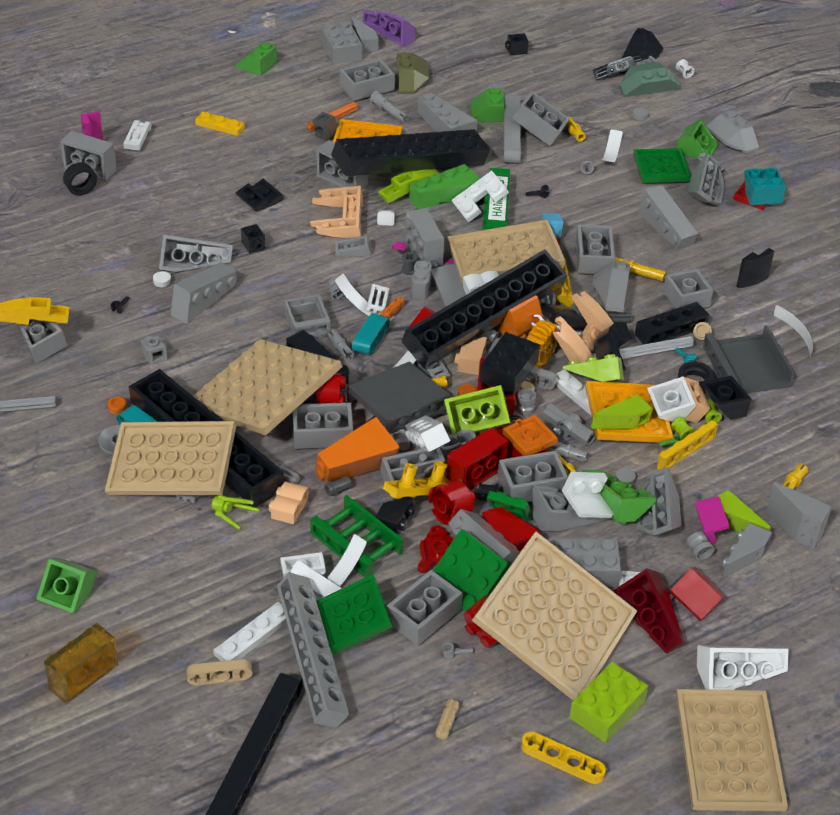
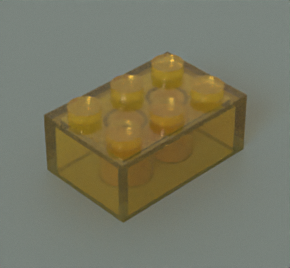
[44,623,119,704]

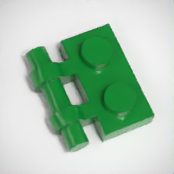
[487,491,532,520]

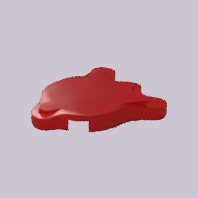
[418,525,454,573]

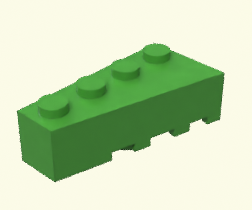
[409,164,481,209]

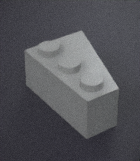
[380,447,445,501]

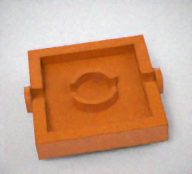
[502,415,558,456]

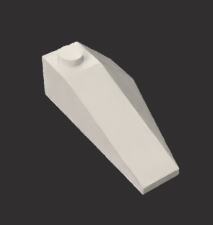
[697,645,788,690]

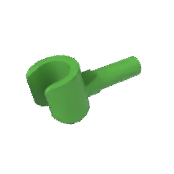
[659,434,681,447]

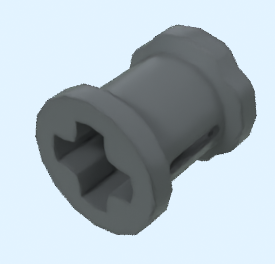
[402,252,418,275]

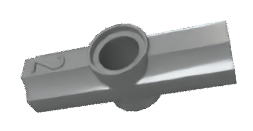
[542,403,596,447]

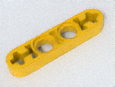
[521,732,606,784]

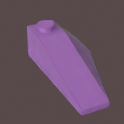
[363,10,416,47]

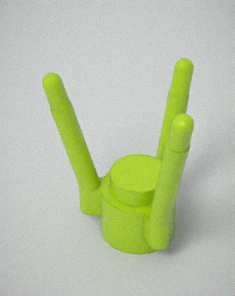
[211,495,260,530]

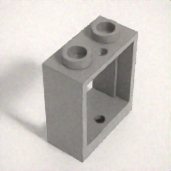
[284,294,330,338]

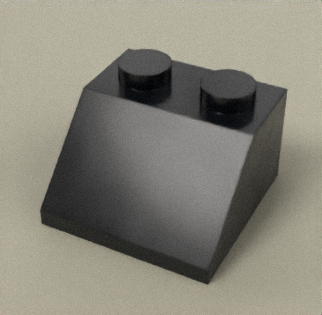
[699,376,751,420]

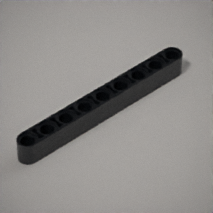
[205,673,303,815]

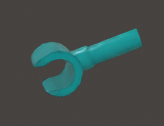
[675,348,697,363]

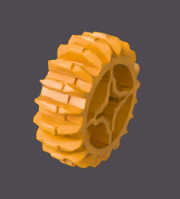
[526,320,559,368]

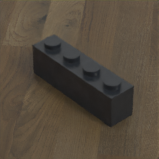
[286,330,350,384]

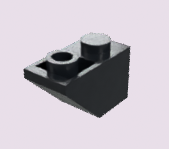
[375,497,416,534]

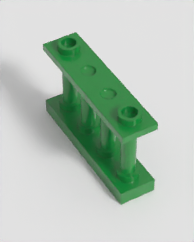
[310,495,403,577]

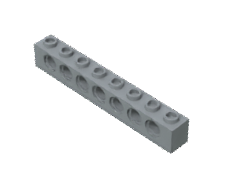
[277,572,349,728]

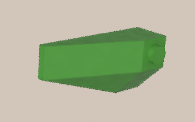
[582,470,657,524]

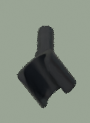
[526,185,549,198]
[110,296,130,314]

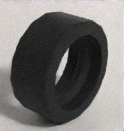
[63,162,97,196]
[678,361,714,394]

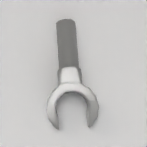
[442,642,473,660]

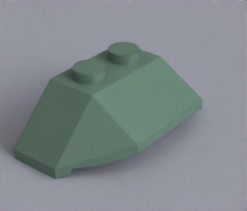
[619,62,681,97]

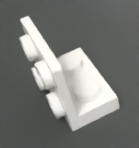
[562,472,614,518]

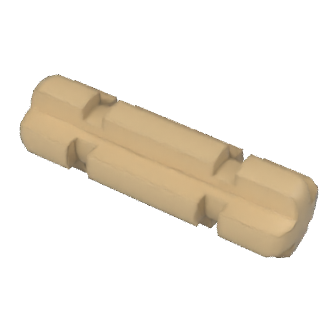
[436,699,459,740]

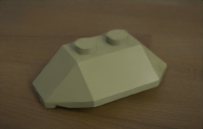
[396,52,429,94]

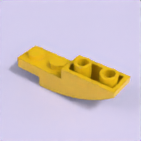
[0,297,69,325]

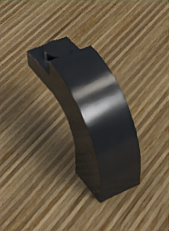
[595,322,632,371]

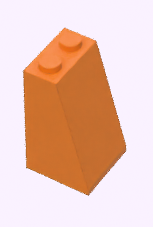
[315,417,400,484]

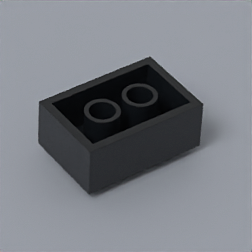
[479,332,540,395]

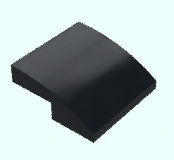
[235,178,284,211]
[736,248,774,288]
[541,303,587,330]

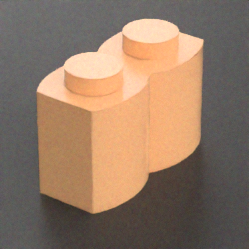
[269,481,308,525]

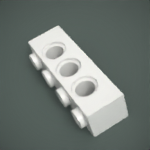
[405,415,450,452]

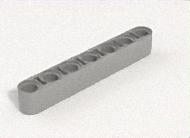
[503,94,521,163]

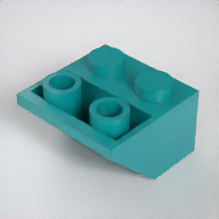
[744,167,786,205]

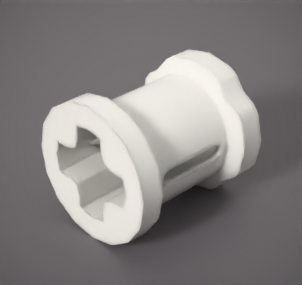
[675,59,695,79]

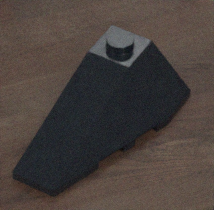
[619,28,664,74]

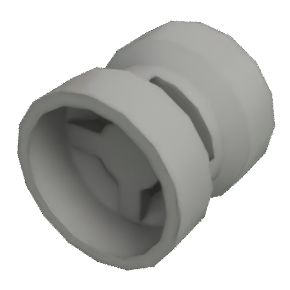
[328,276,347,301]
[516,388,536,415]
[687,531,714,561]

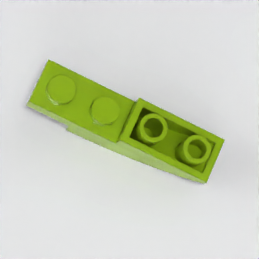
[378,169,439,204]

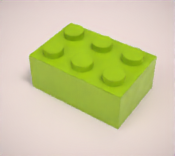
[444,385,511,435]
[569,662,649,743]

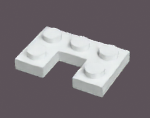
[452,171,509,223]

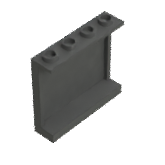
[703,325,795,393]
[347,361,450,434]

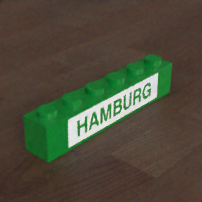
[482,168,510,230]

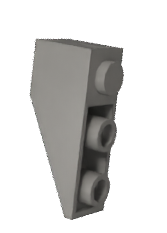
[350,17,379,53]
[722,523,772,578]

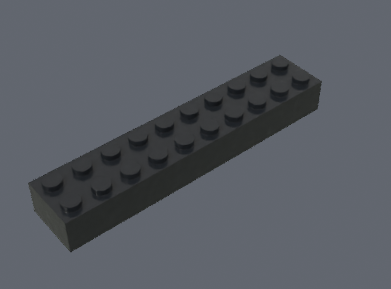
[331,129,490,176]
[402,249,567,369]
[129,369,284,507]

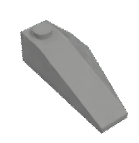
[159,235,233,272]

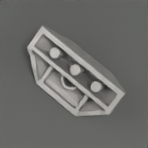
[706,110,759,154]
[688,153,725,206]
[637,467,681,536]

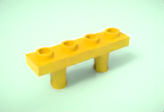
[383,461,449,499]

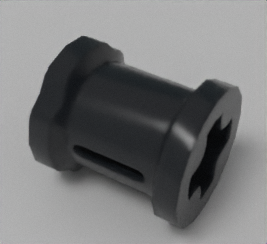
[478,482,499,500]

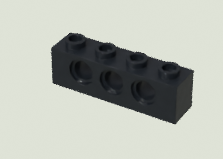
[635,302,709,344]

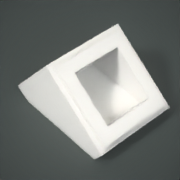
[377,210,395,226]

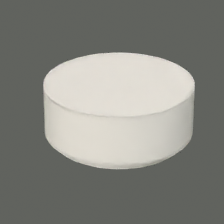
[153,271,171,288]

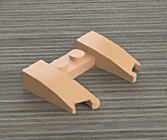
[310,186,363,238]
[553,291,614,363]

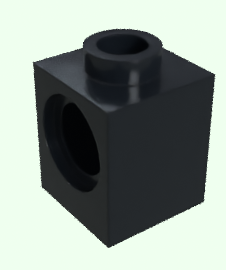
[505,33,529,55]
[241,224,265,254]

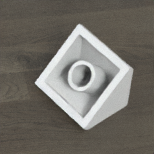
[647,376,696,422]

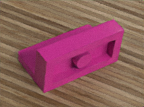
[80,111,103,140]
[695,496,729,544]

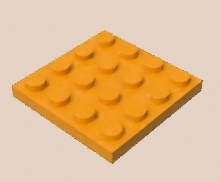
[333,119,403,143]
[585,381,674,443]

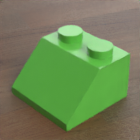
[235,42,277,76]
[470,88,504,122]
[676,119,718,159]
[36,558,97,613]

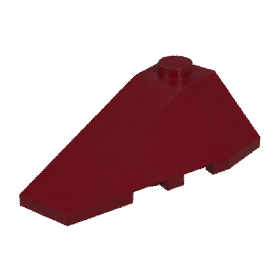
[613,568,685,654]

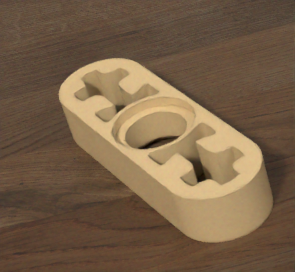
[186,659,252,685]

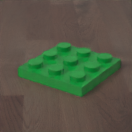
[633,148,691,184]
[433,528,511,611]
[316,574,393,655]

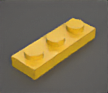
[195,112,245,136]

